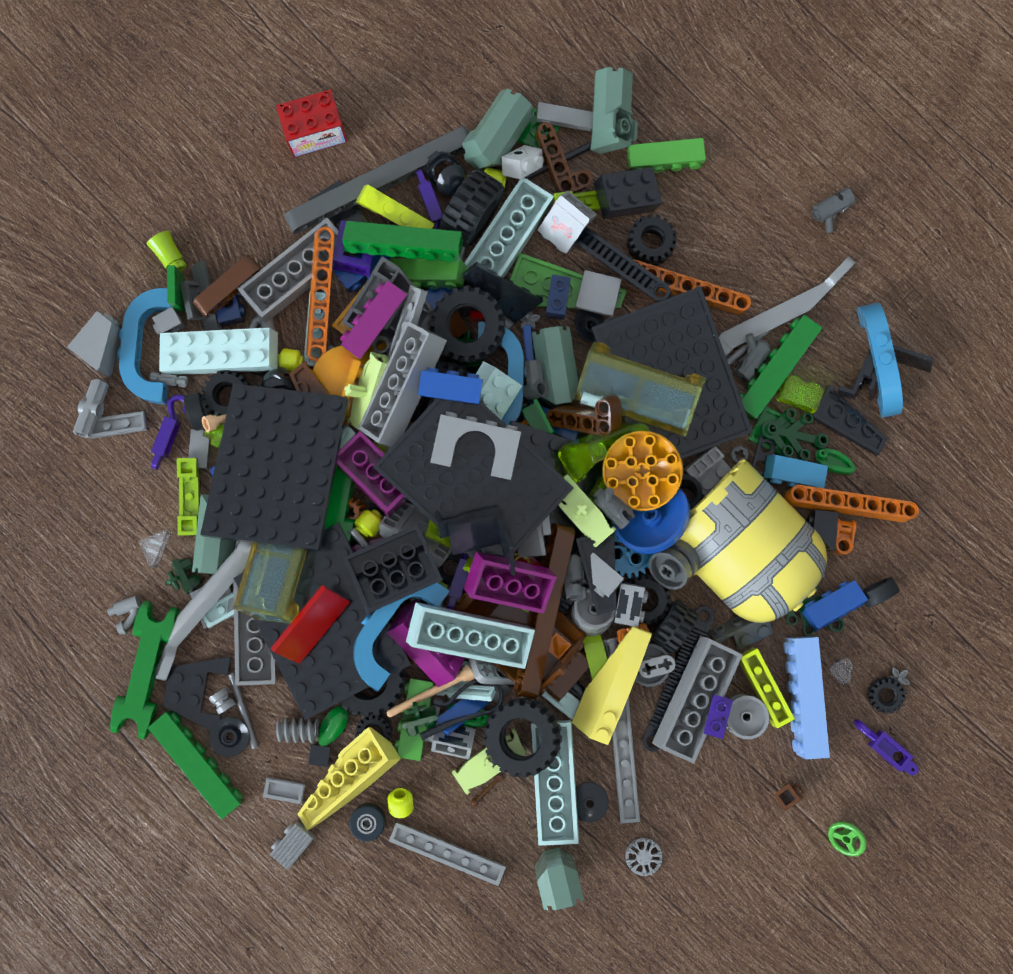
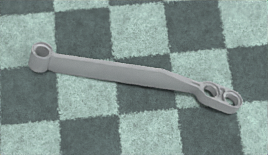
[719,256,856,356]
[155,541,260,681]

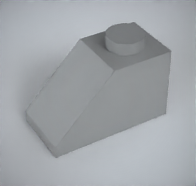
[590,553,624,598]

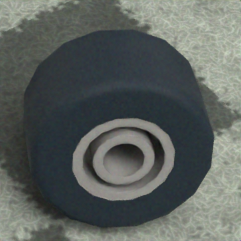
[349,803,386,842]

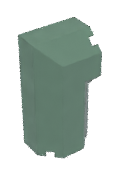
[591,67,638,154]
[462,88,534,169]
[531,326,580,409]
[192,494,236,574]
[535,847,584,910]

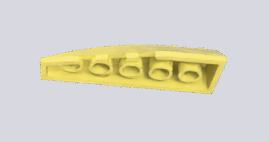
[572,626,652,745]
[298,727,401,831]

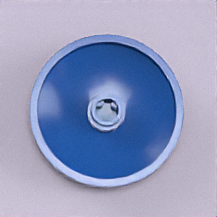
[613,487,690,554]

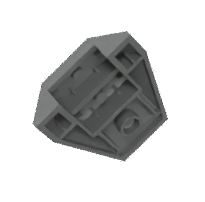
[341,256,434,338]

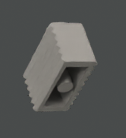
[270,821,316,870]

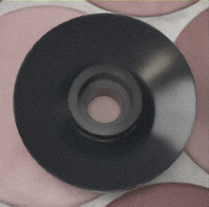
[574,310,605,343]
[209,717,249,757]
[576,782,609,822]

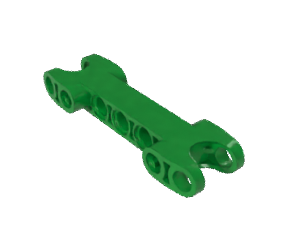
[324,431,371,545]
[110,600,179,740]

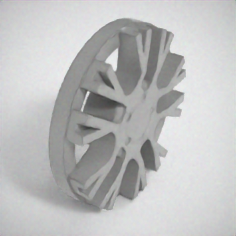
[625,838,662,876]

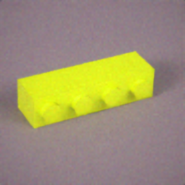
[356,185,434,229]
[739,648,795,728]

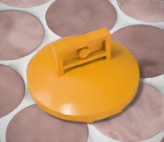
[313,346,380,419]
[603,431,683,511]

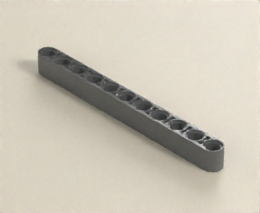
[284,126,469,234]

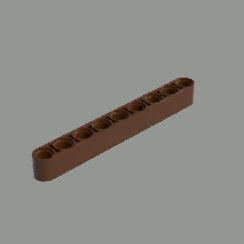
[514,523,575,699]

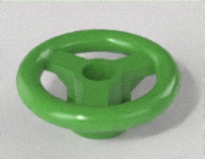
[828,821,867,856]

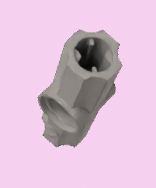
[73,379,109,438]

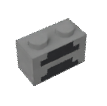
[614,582,648,627]
[431,724,476,760]

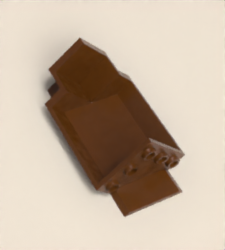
[453,594,589,702]

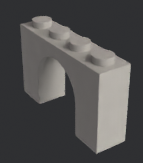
[430,411,521,480]

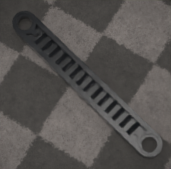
[574,227,672,302]
[642,606,714,752]

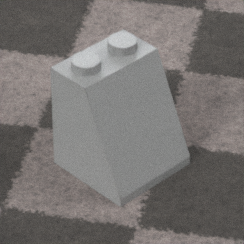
[67,311,121,377]

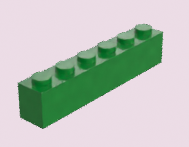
[342,221,463,263]
[740,315,822,421]
[147,711,244,820]

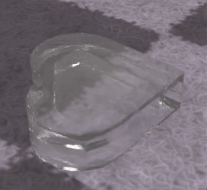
[828,658,853,684]

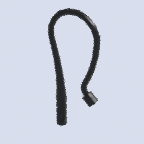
[419,679,504,741]

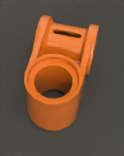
[832,518,857,556]

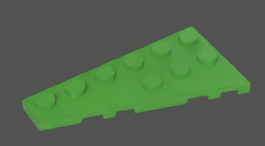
[510,253,627,310]

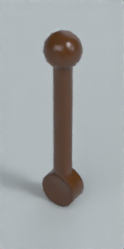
[471,774,502,806]

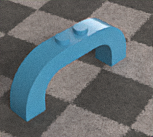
[117,288,172,405]
[857,302,903,418]
[478,321,526,425]
[353,583,449,691]

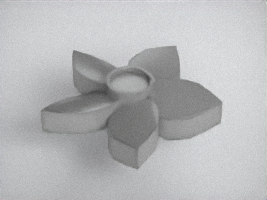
[520,311,541,329]
[888,667,910,685]

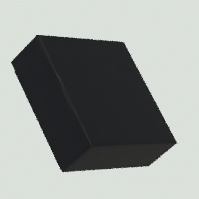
[308,744,331,767]

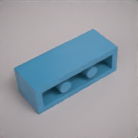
[763,455,828,488]

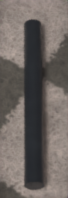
[526,141,591,180]

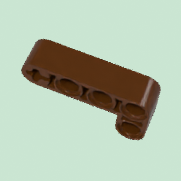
[535,122,592,193]
[193,255,262,318]
[546,394,622,436]

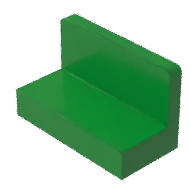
[522,398,557,435]

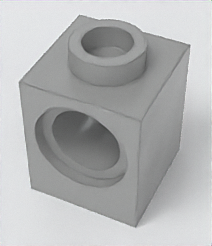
[152,307,186,335]

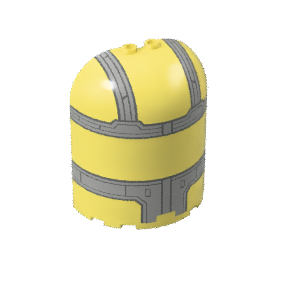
[680,458,827,623]

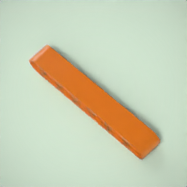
[306,227,334,362]
[634,260,751,315]
[784,485,919,522]

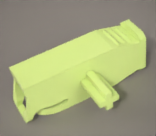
[344,352,390,430]
[558,474,616,548]
[452,728,527,794]

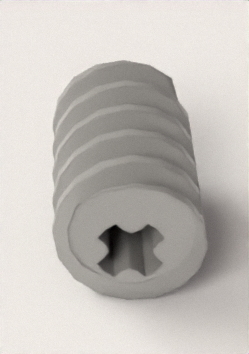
[276,717,319,743]

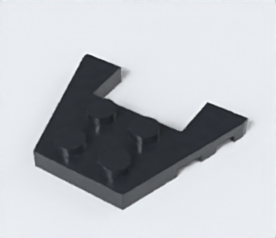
[163,657,232,730]

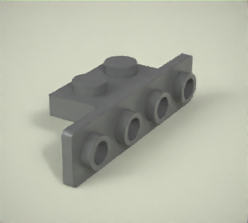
[180,261,221,331]
[709,616,773,650]

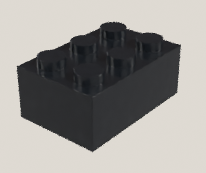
[594,167,662,219]

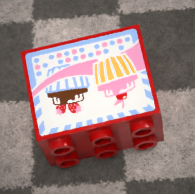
[276,89,347,158]

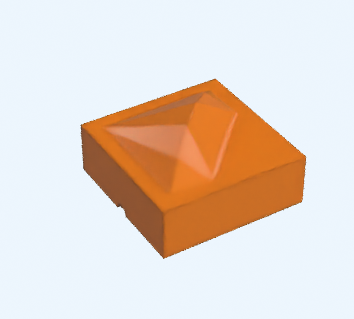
[549,632,571,660]

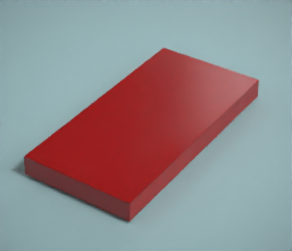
[271,585,350,664]

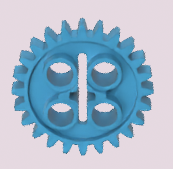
[609,520,654,579]

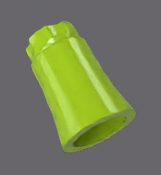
[147,231,187,271]

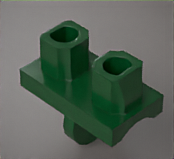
[165,558,201,595]
[401,701,437,736]

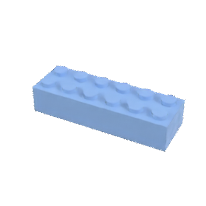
[783,636,830,759]

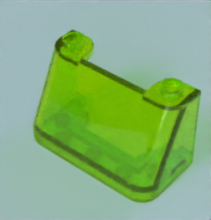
[558,423,650,483]

